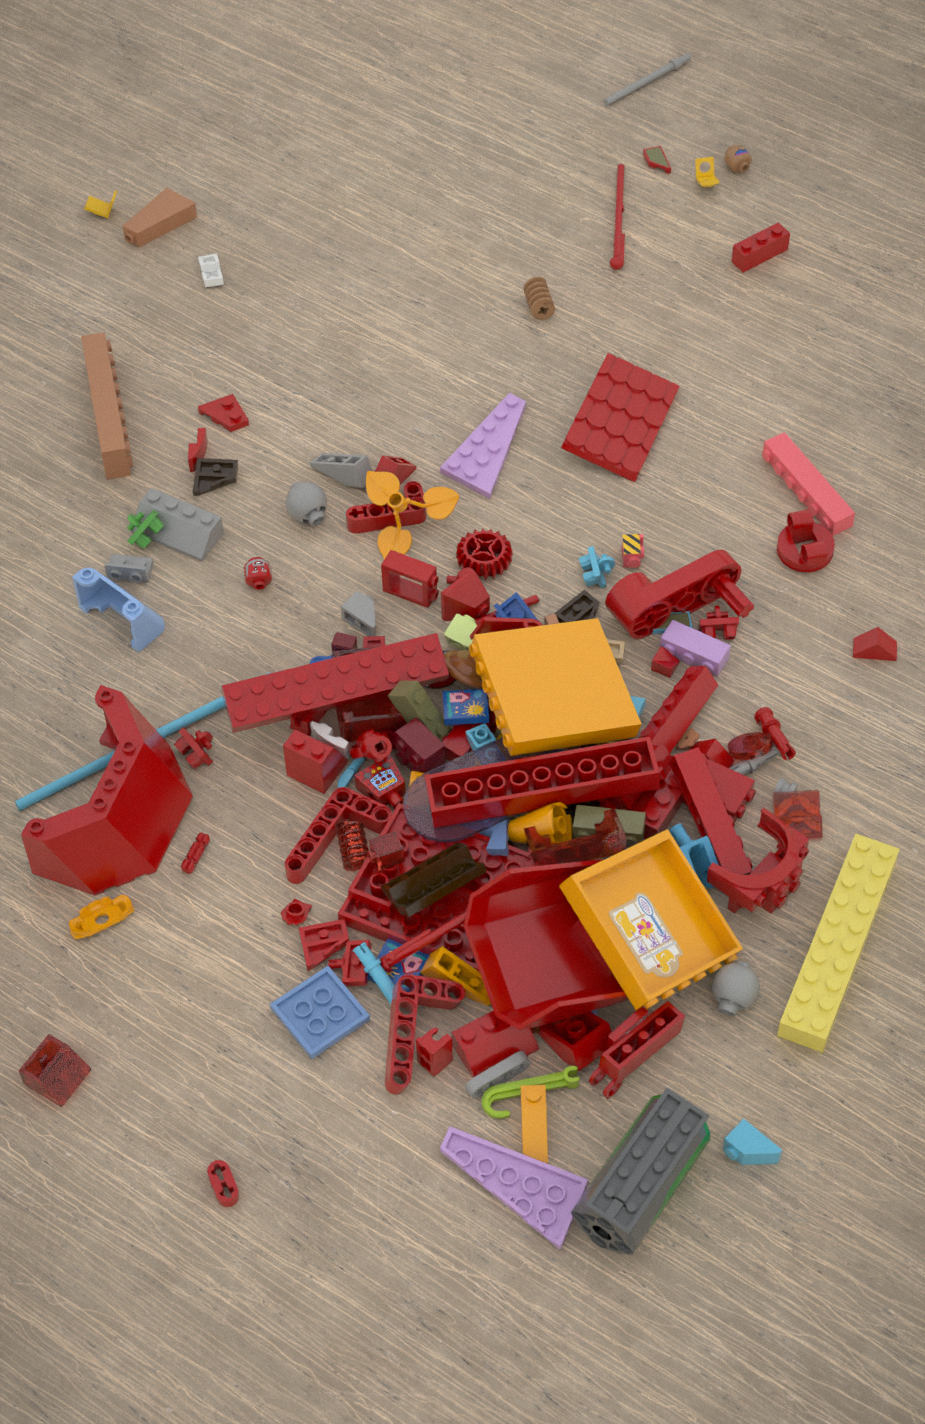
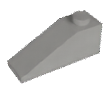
[310,453,372,488]

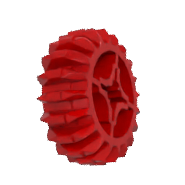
[456,528,513,580]

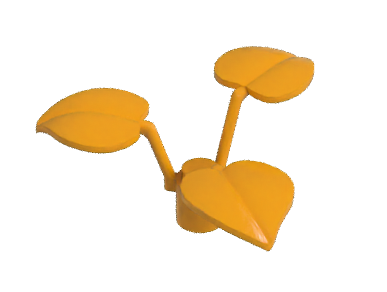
[366,471,459,559]

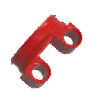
[777,509,835,572]

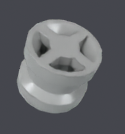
[773,778,798,800]

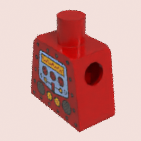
[354,755,406,810]

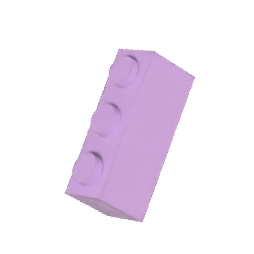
[660,620,731,676]

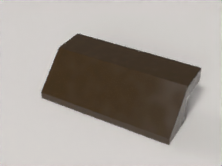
[380,842,487,917]

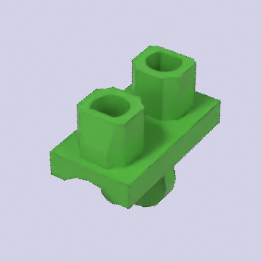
[127,510,164,549]

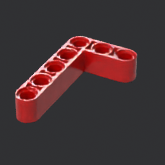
[285,787,392,884]
[385,974,465,1094]

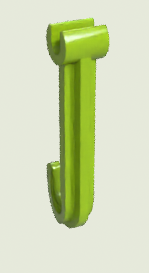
[482,1066,580,1119]

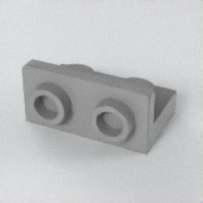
[104,554,154,583]

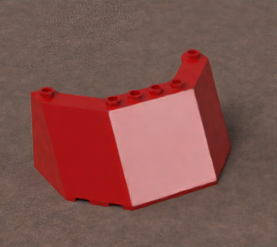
[21,685,193,896]

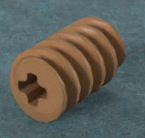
[523,276,555,320]

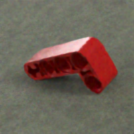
[346,481,426,534]

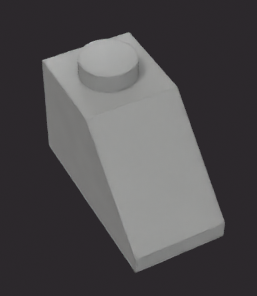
[341,591,376,636]

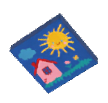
[442,689,489,725]
[368,938,429,992]

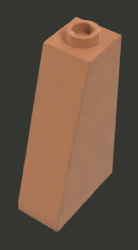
[123,188,197,247]

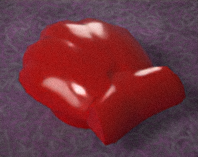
[280,899,312,925]

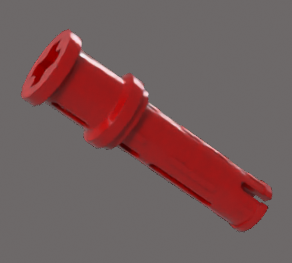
[754,707,796,760]

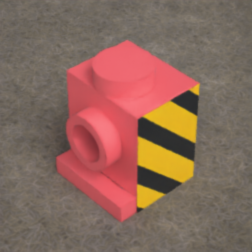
[622,534,644,568]

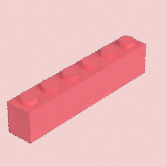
[762,432,855,536]

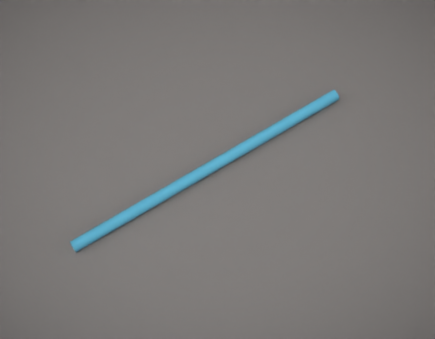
[15,673,270,811]

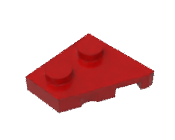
[299,919,349,971]

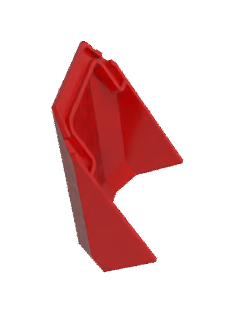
[464,859,629,1030]

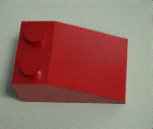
[532,1012,611,1071]

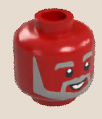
[244,557,272,590]

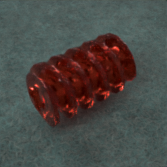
[335,820,369,872]

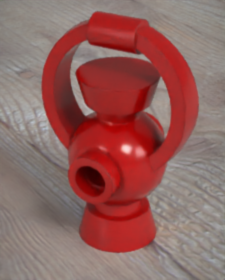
[348,729,392,763]

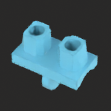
[579,546,615,589]

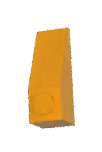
[420,946,491,1006]
[521,1085,548,1164]

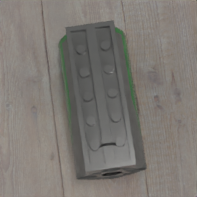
[571,1088,710,1255]

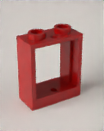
[381,550,439,608]

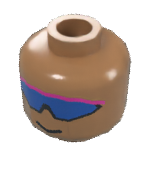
[724,145,752,173]

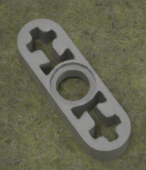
[465,1051,531,1099]

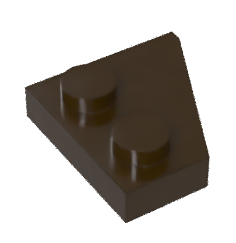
[193,458,239,496]
[554,590,600,623]

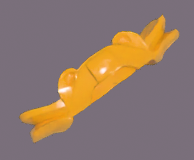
[69,895,135,939]

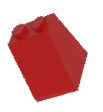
[283,730,348,794]

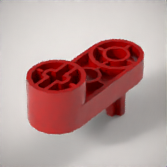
[605,550,754,639]

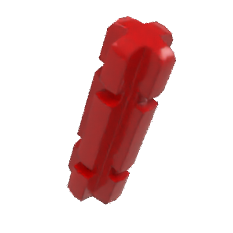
[181,832,210,874]

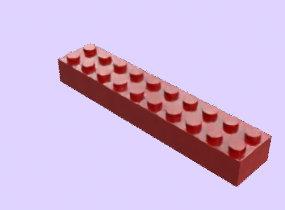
[222,633,449,733]
[425,736,660,828]

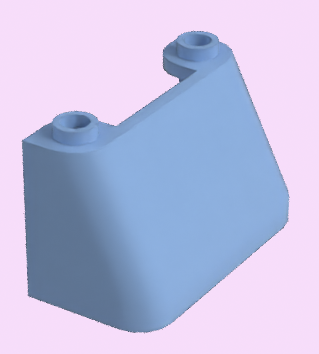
[72,567,165,652]

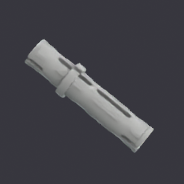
[729,743,780,775]

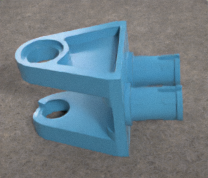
[669,823,719,888]

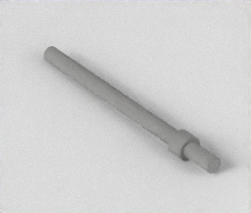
[604,53,691,106]

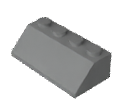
[132,488,224,561]

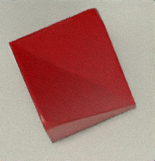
[651,647,680,678]

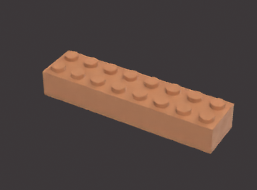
[81,332,134,480]

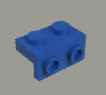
[494,592,540,622]

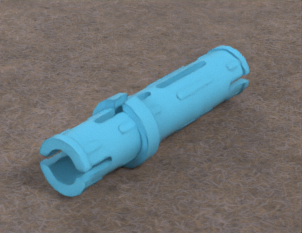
[353,942,395,1004]

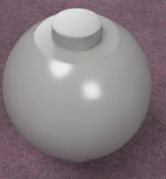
[286,482,327,526]
[712,961,760,1016]

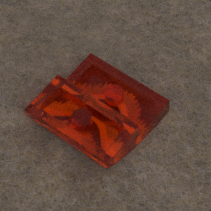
[773,789,823,839]

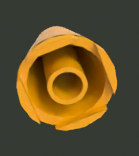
[507,802,573,848]

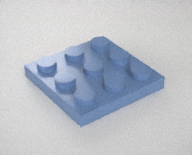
[270,966,370,1059]

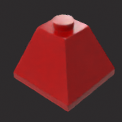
[441,569,490,621]

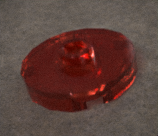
[727,732,773,760]

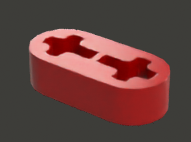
[207,1160,239,1207]

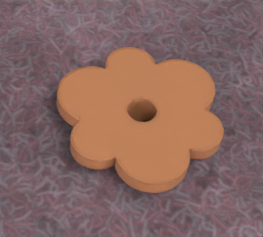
[677,728,700,749]

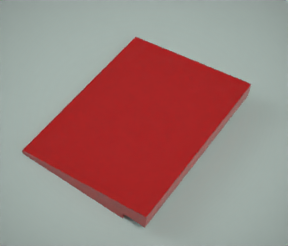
[338,803,557,972]

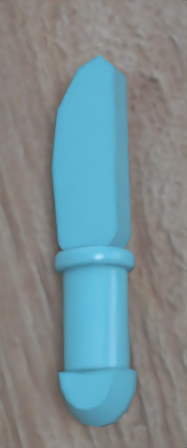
[337,757,365,788]

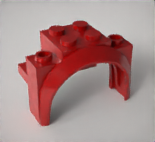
[707,808,809,914]

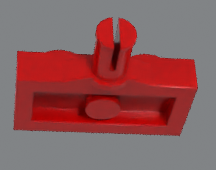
[328,939,372,987]

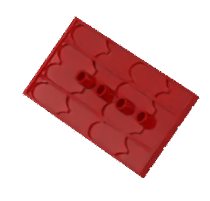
[561,353,680,482]

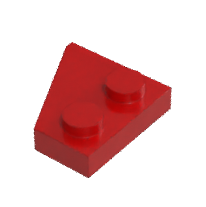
[197,394,249,432]

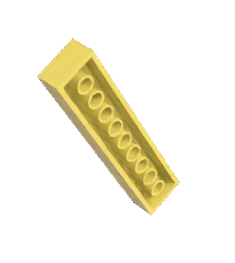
[777,833,900,1053]

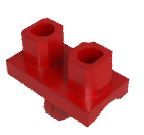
[698,606,739,640]
[174,727,213,769]

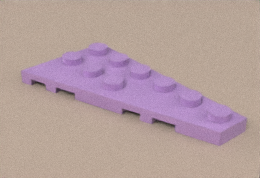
[440,393,526,499]
[440,1127,588,1250]

